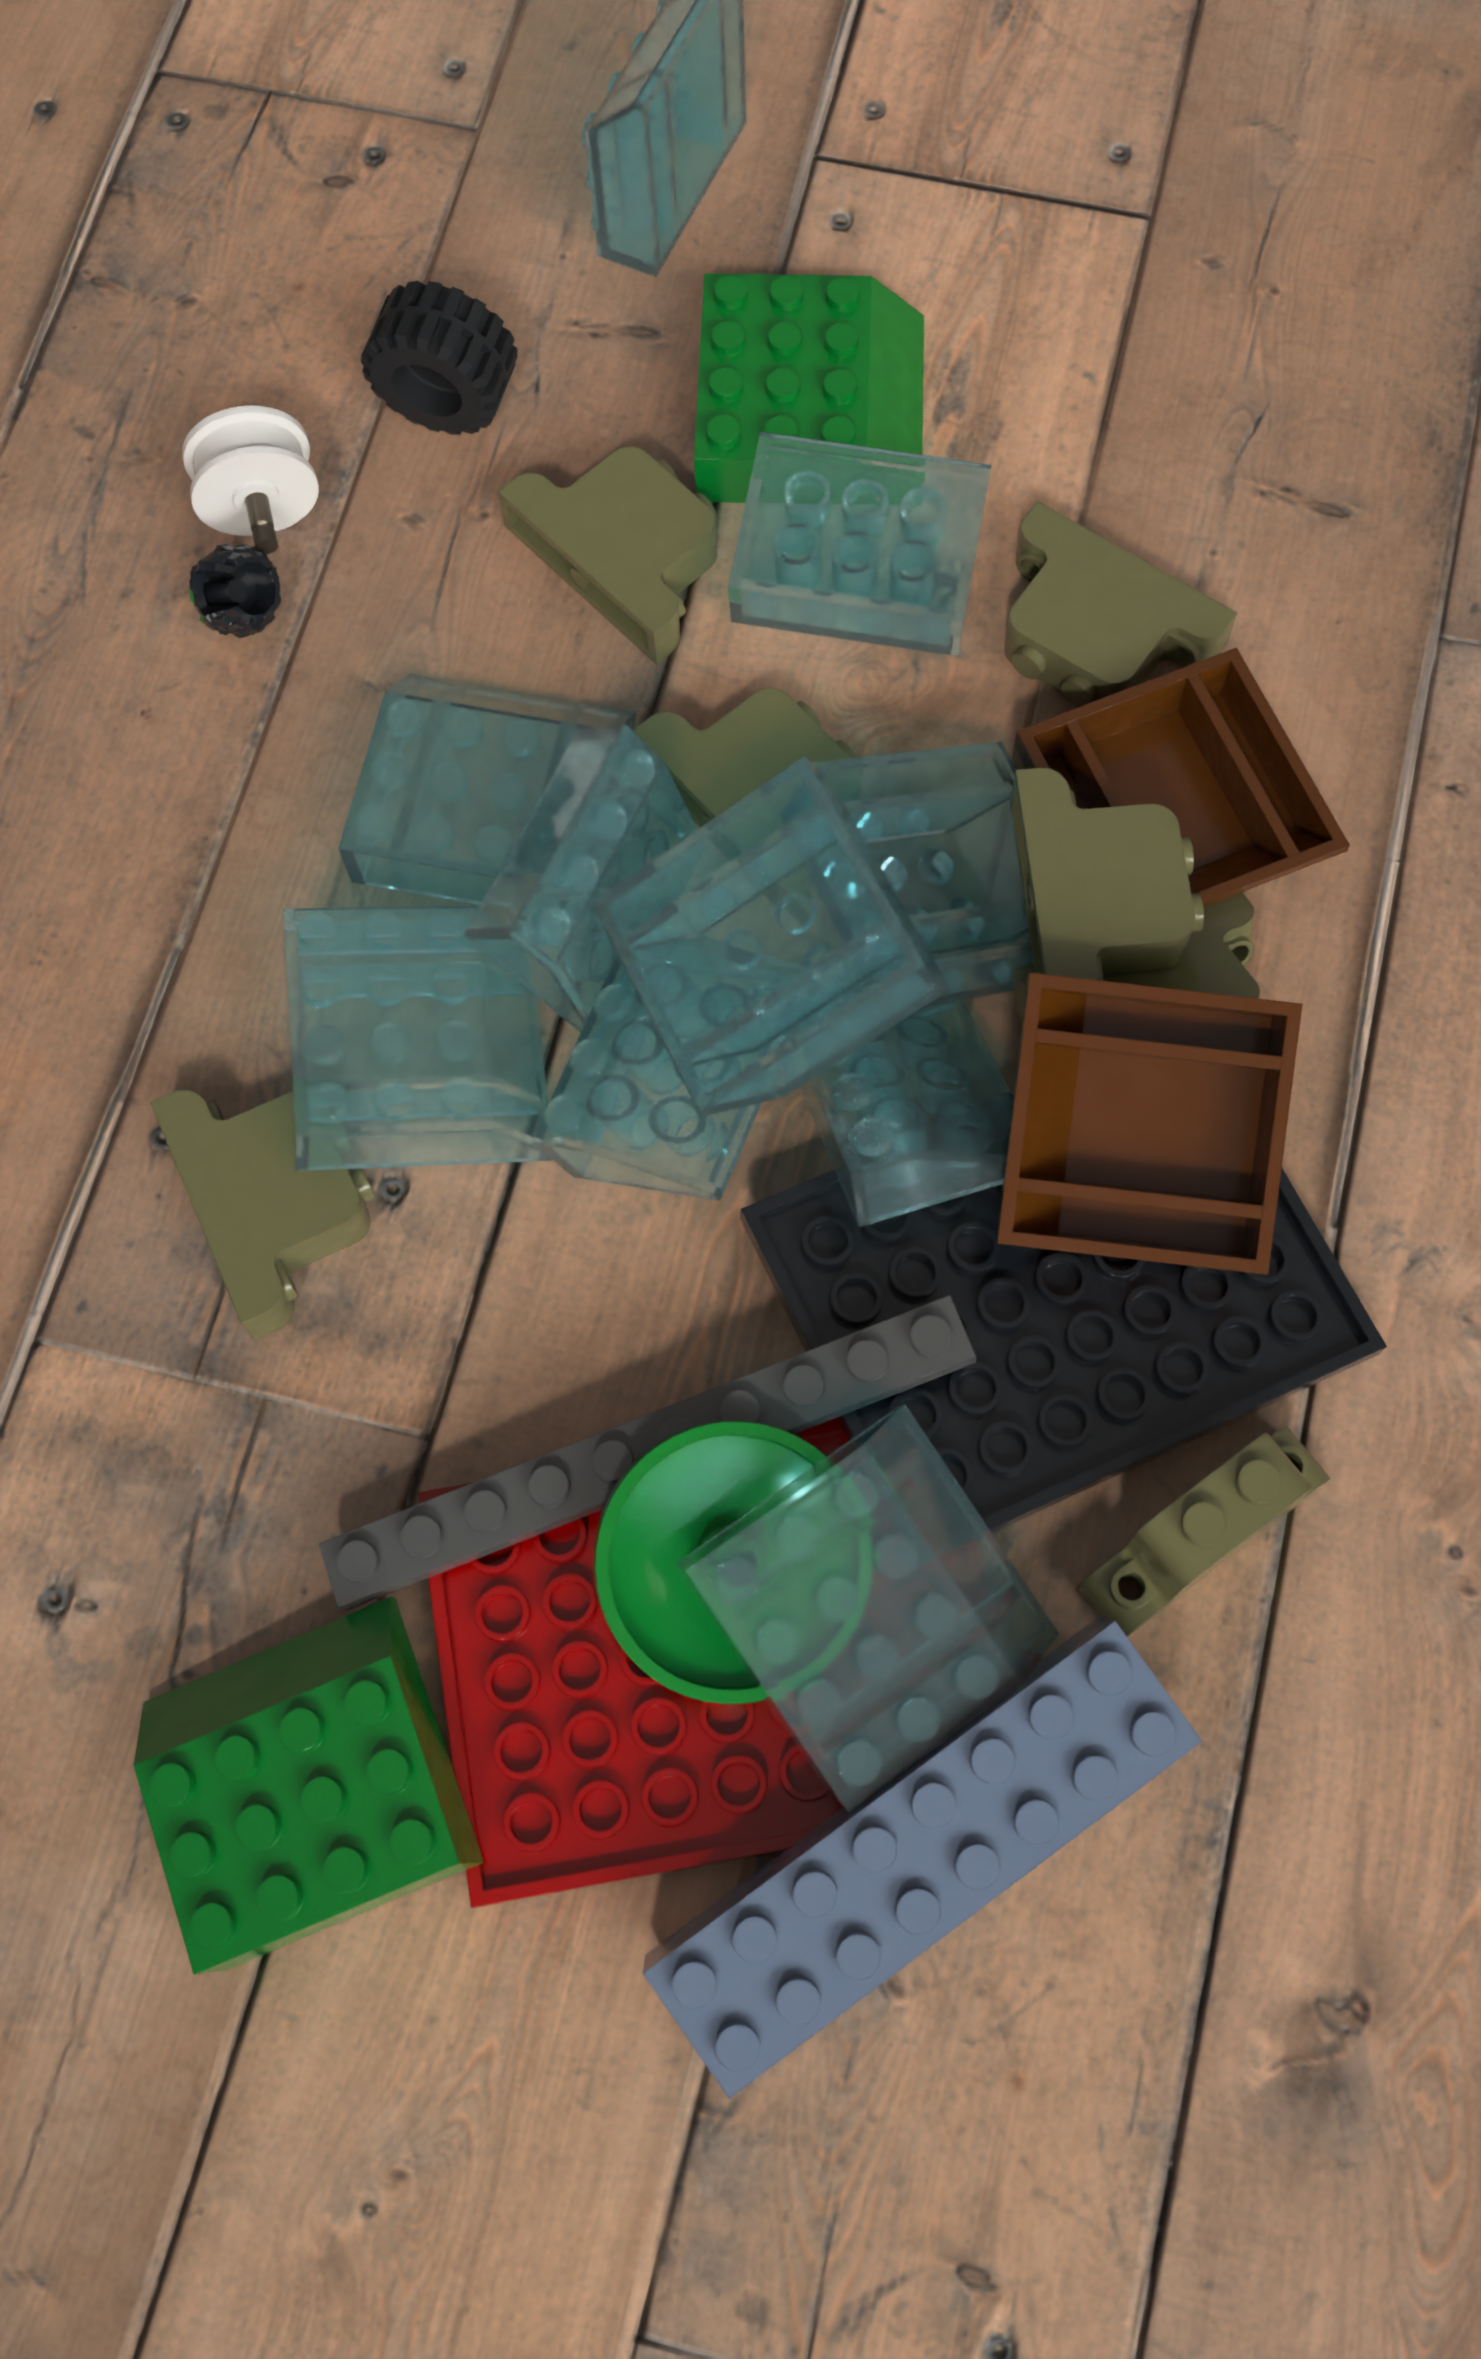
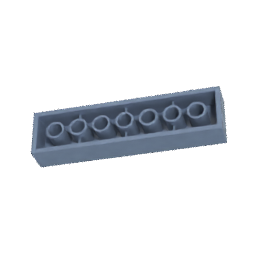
[643,1616,1202,2099]

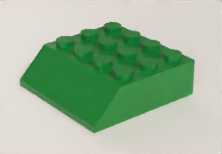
[694,273,924,506]
[133,1596,484,1975]

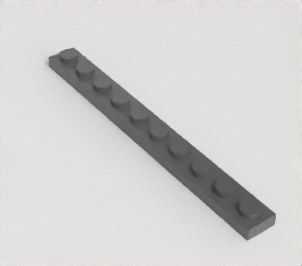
[318,1295,976,1611]

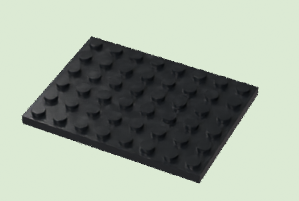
[740,1094,1387,1569]

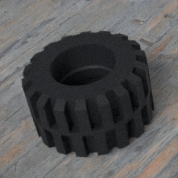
[361,281,518,435]

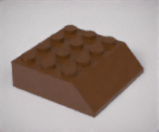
[1010,647,1350,908]
[996,973,1303,1275]

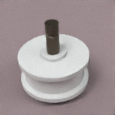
[182,406,319,554]

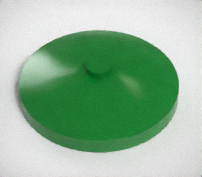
[593,1420,872,1704]

